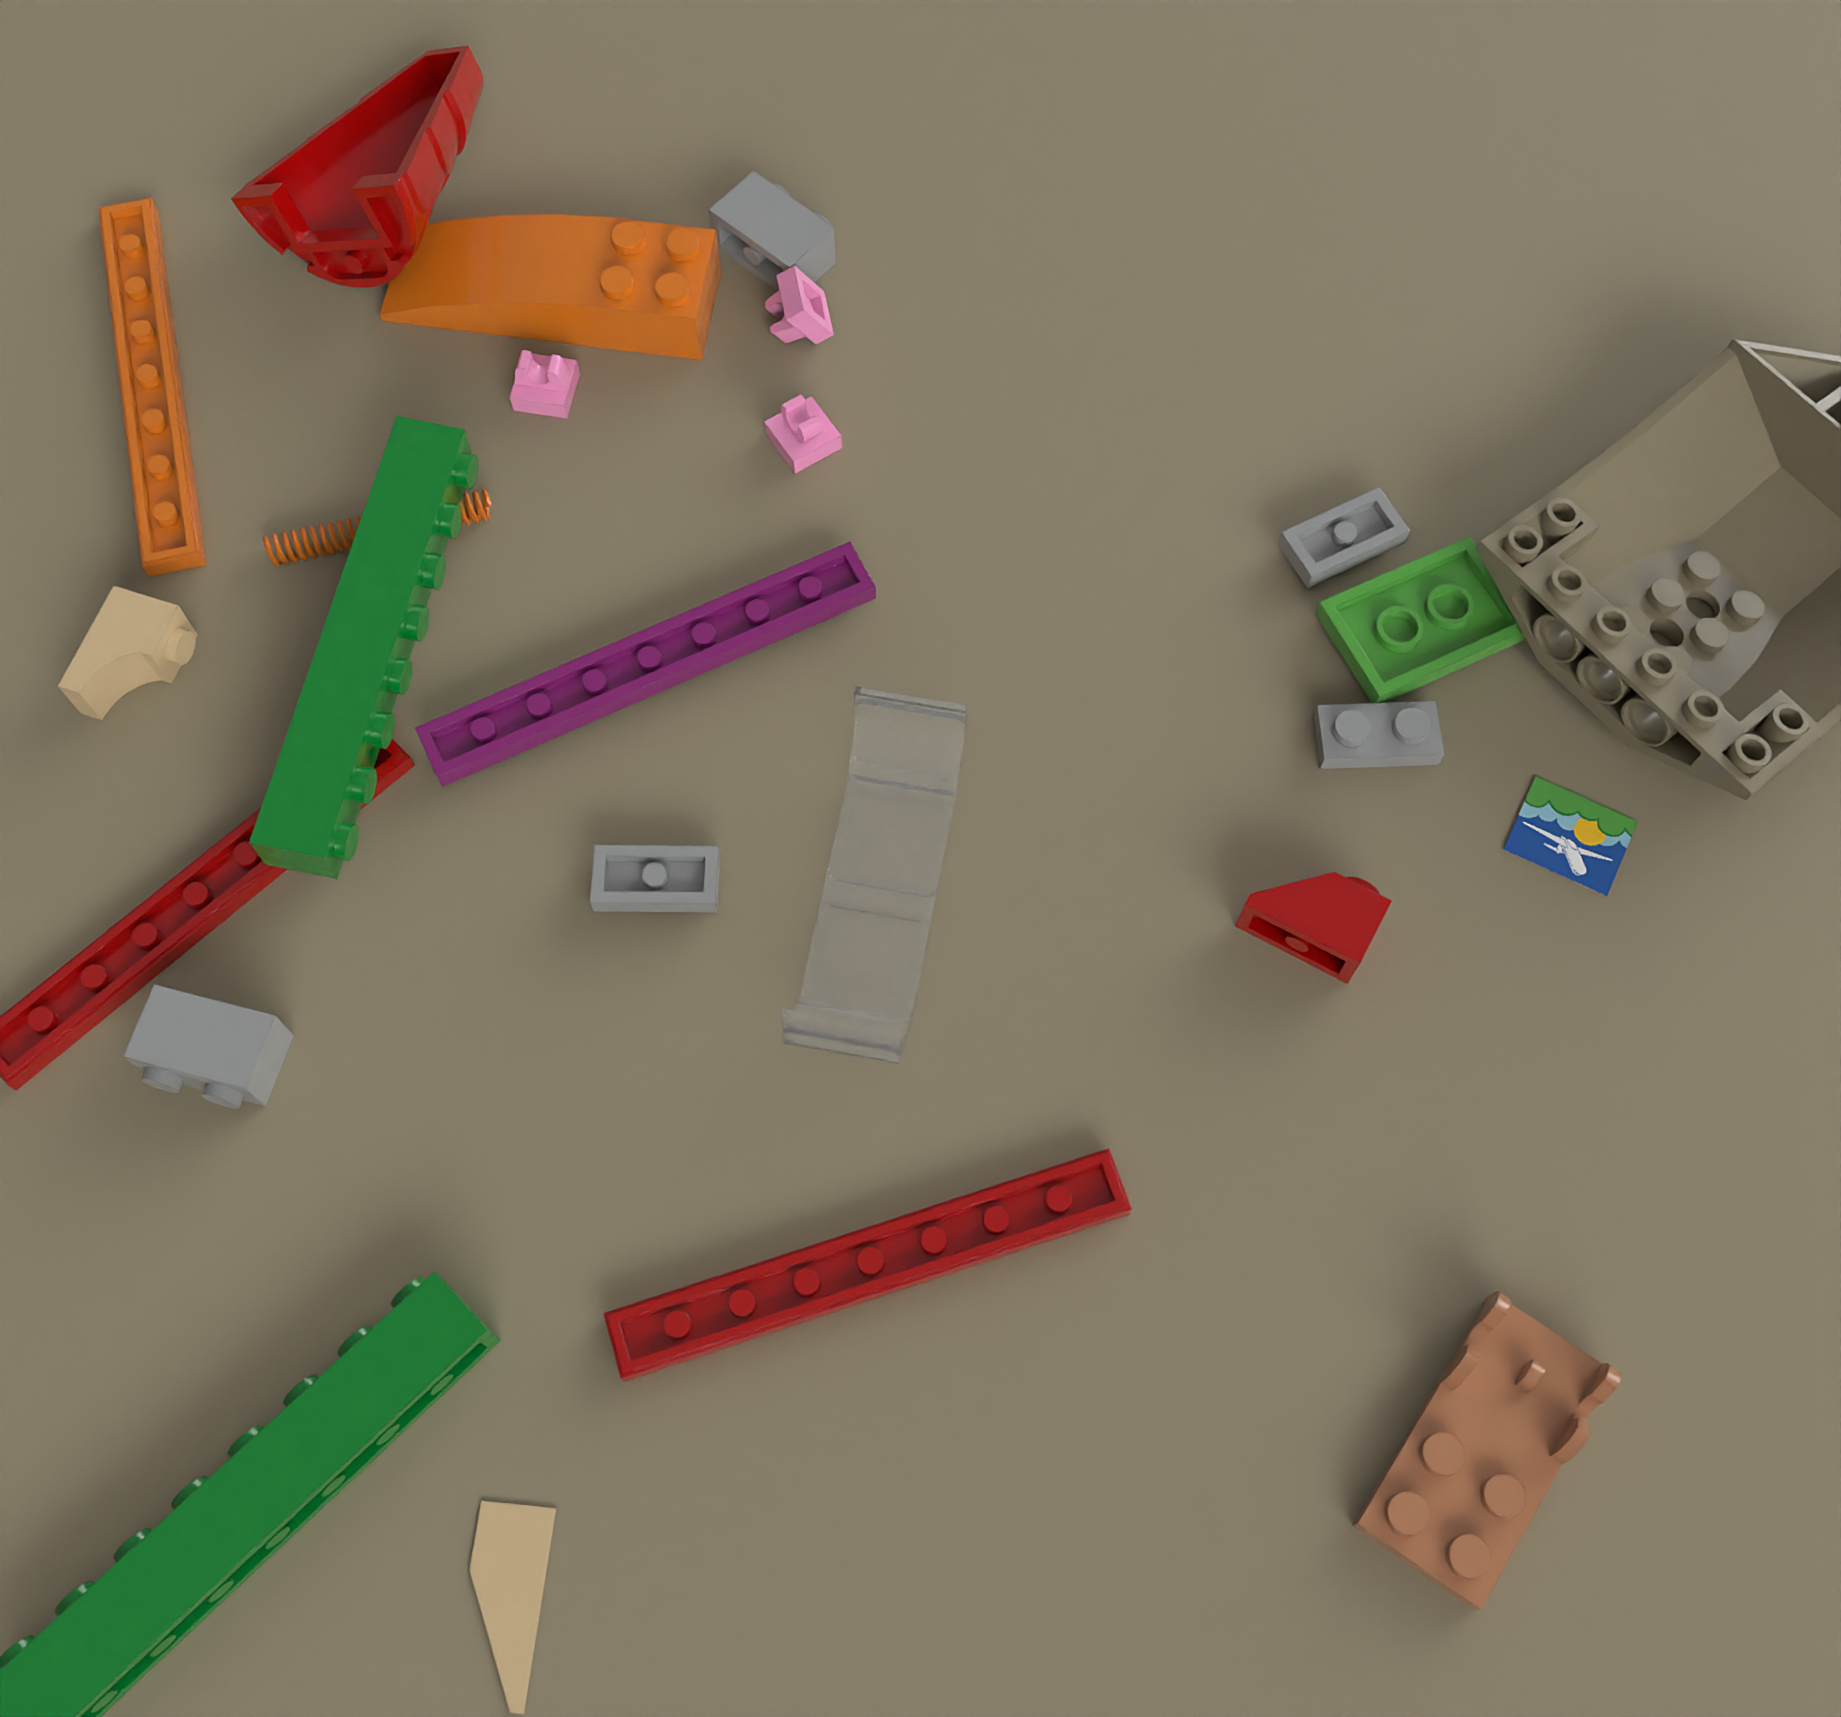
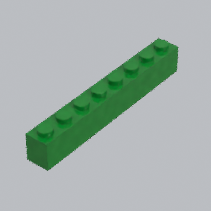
[249,416,478,879]
[0,1271,501,1717]

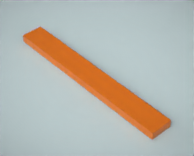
[98,197,207,577]

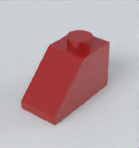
[1235,872,1392,984]

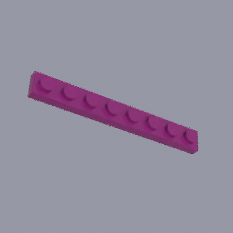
[415,542,876,787]

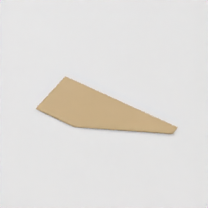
[469,1501,556,1714]

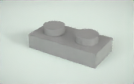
[1278,487,1410,588]
[1313,701,1444,769]
[590,845,720,912]

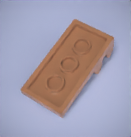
[1352,1291,1622,1611]

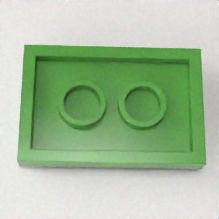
[1315,537,1526,703]

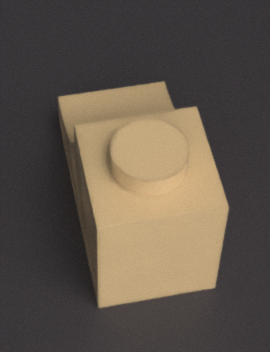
[58,586,198,720]

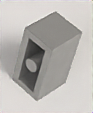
[709,171,836,291]
[123,984,294,1109]

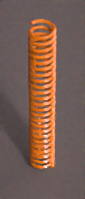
[263,488,492,567]

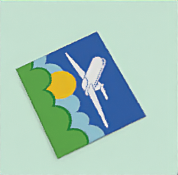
[1503,776,1638,896]

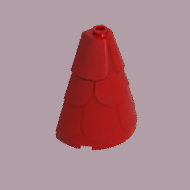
[231,45,484,288]

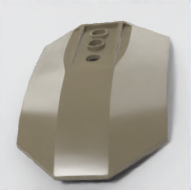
[1476,339,1841,800]

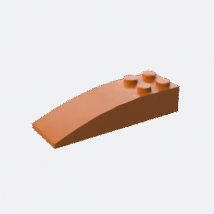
[379,214,722,360]

